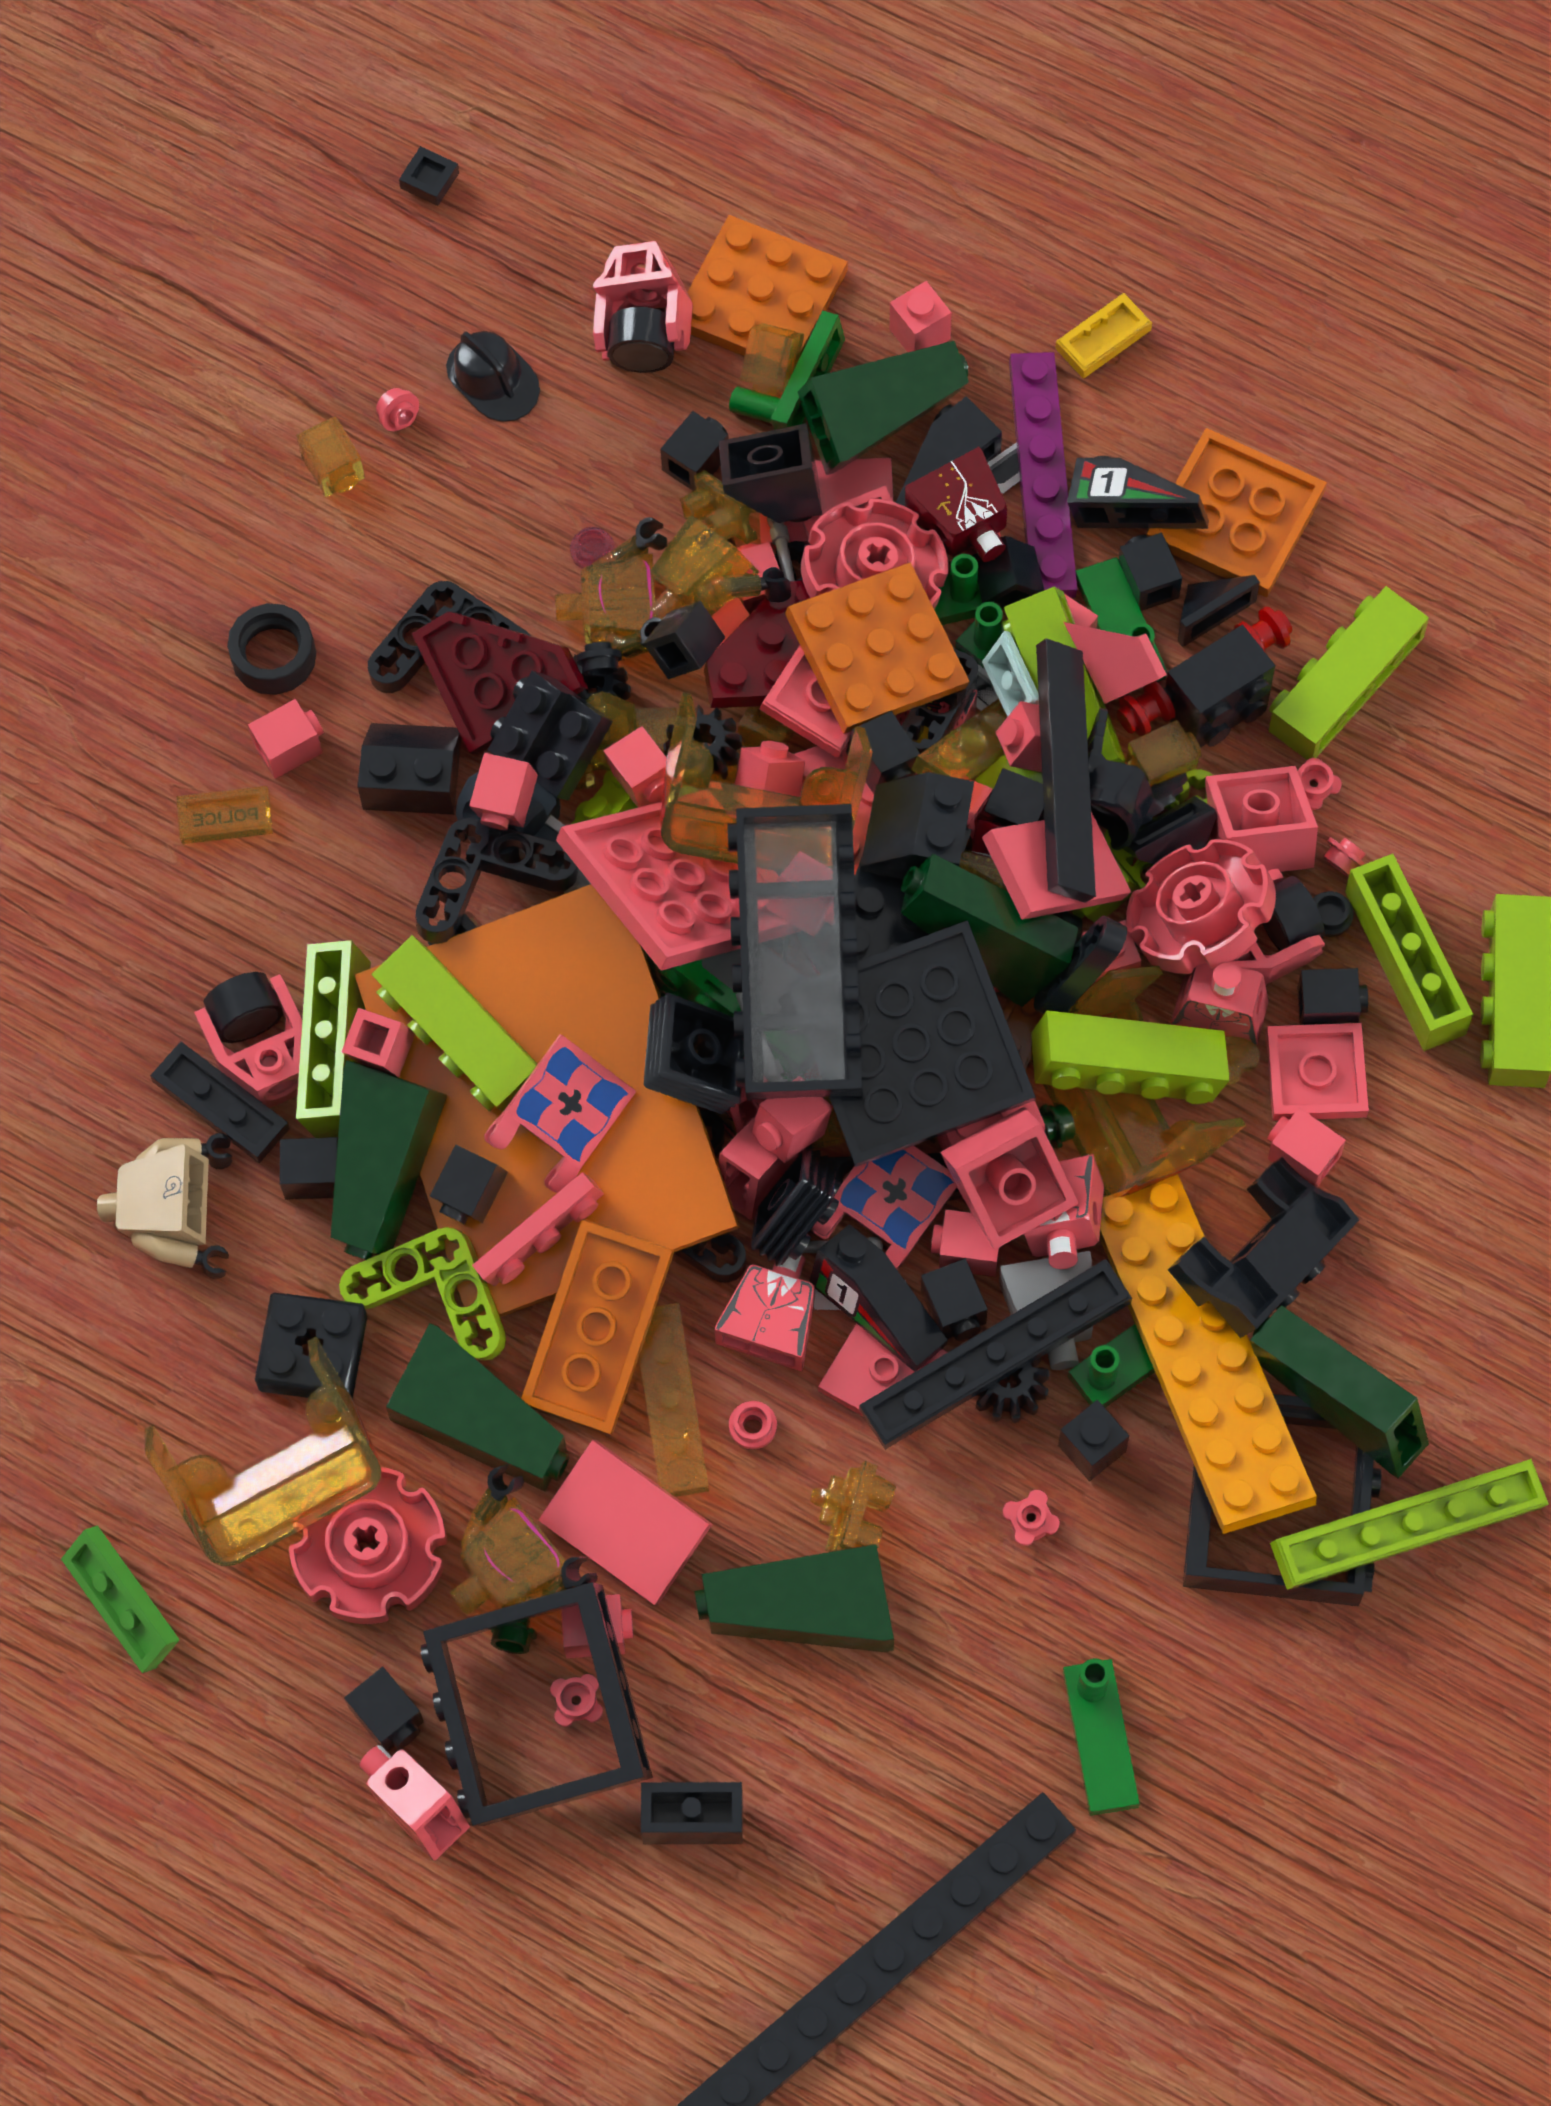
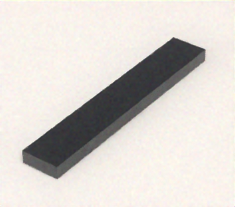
[1036,638,1096,903]
[859,1259,1132,1450]

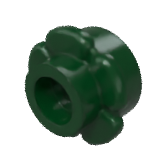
[1039,1103,1075,1149]
[491,1619,537,1654]

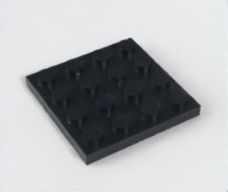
[788,920,1036,1167]

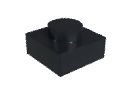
[399,146,459,206]

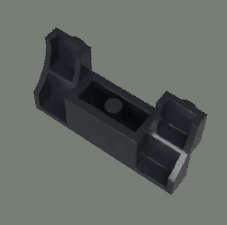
[1168,1157,1359,1338]

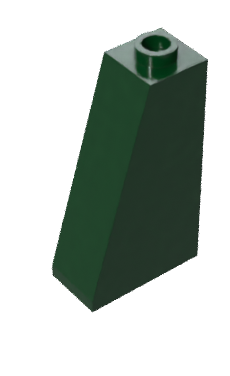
[798,341,969,475]
[901,854,1078,1007]
[330,1060,447,1260]
[1250,1305,1429,1479]
[386,1323,570,1492]
[694,1544,894,1652]

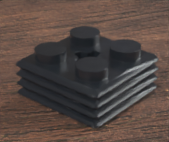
[644,993,744,1114]
[751,1145,841,1266]
[255,1292,367,1403]

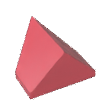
[1064,622,1167,704]

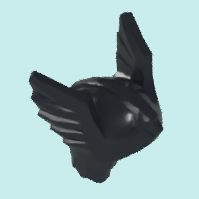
[1087,708,1188,850]

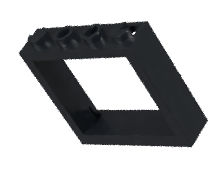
[1183,1394,1382,1607]
[420,1582,653,1826]

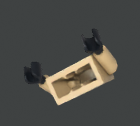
[97,1133,232,1279]

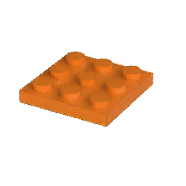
[687,215,848,375]
[1147,428,1327,597]
[785,562,970,734]

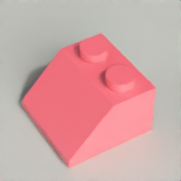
[1205,766,1318,872]
[940,1107,1079,1249]

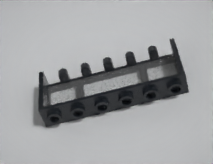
[728,804,863,1101]

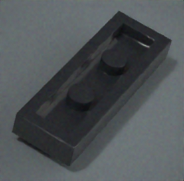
[150,1041,290,1164]

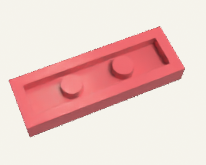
[472,1172,604,1286]

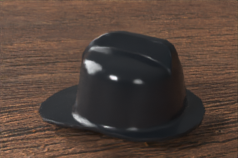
[446,331,540,422]

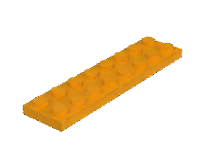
[1099,1174,1317,1534]

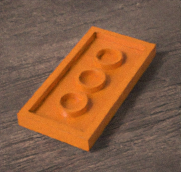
[521,1219,675,1434]

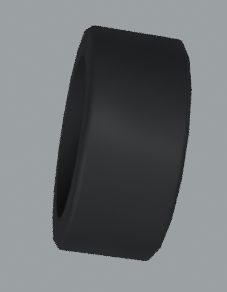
[227,603,316,695]

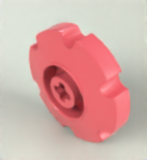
[801,499,948,610]
[1126,839,1276,974]
[289,1466,447,1624]

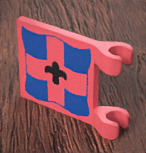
[484,1034,636,1193]
[812,1146,957,1270]

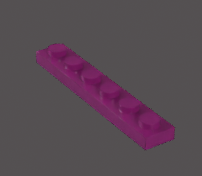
[1009,352,1077,598]

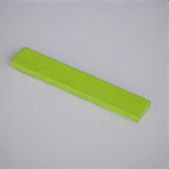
[1270,1459,1549,1590]

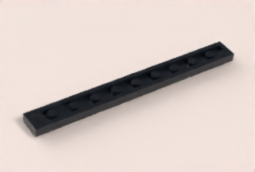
[677,1792,1076,2106]

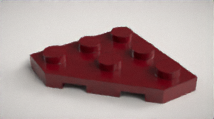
[704,581,810,708]
[412,611,588,754]

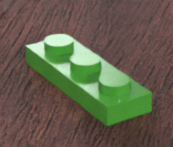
[61,1525,180,1673]

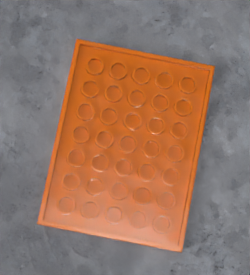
[355,884,740,1326]

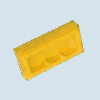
[1055,293,1152,379]

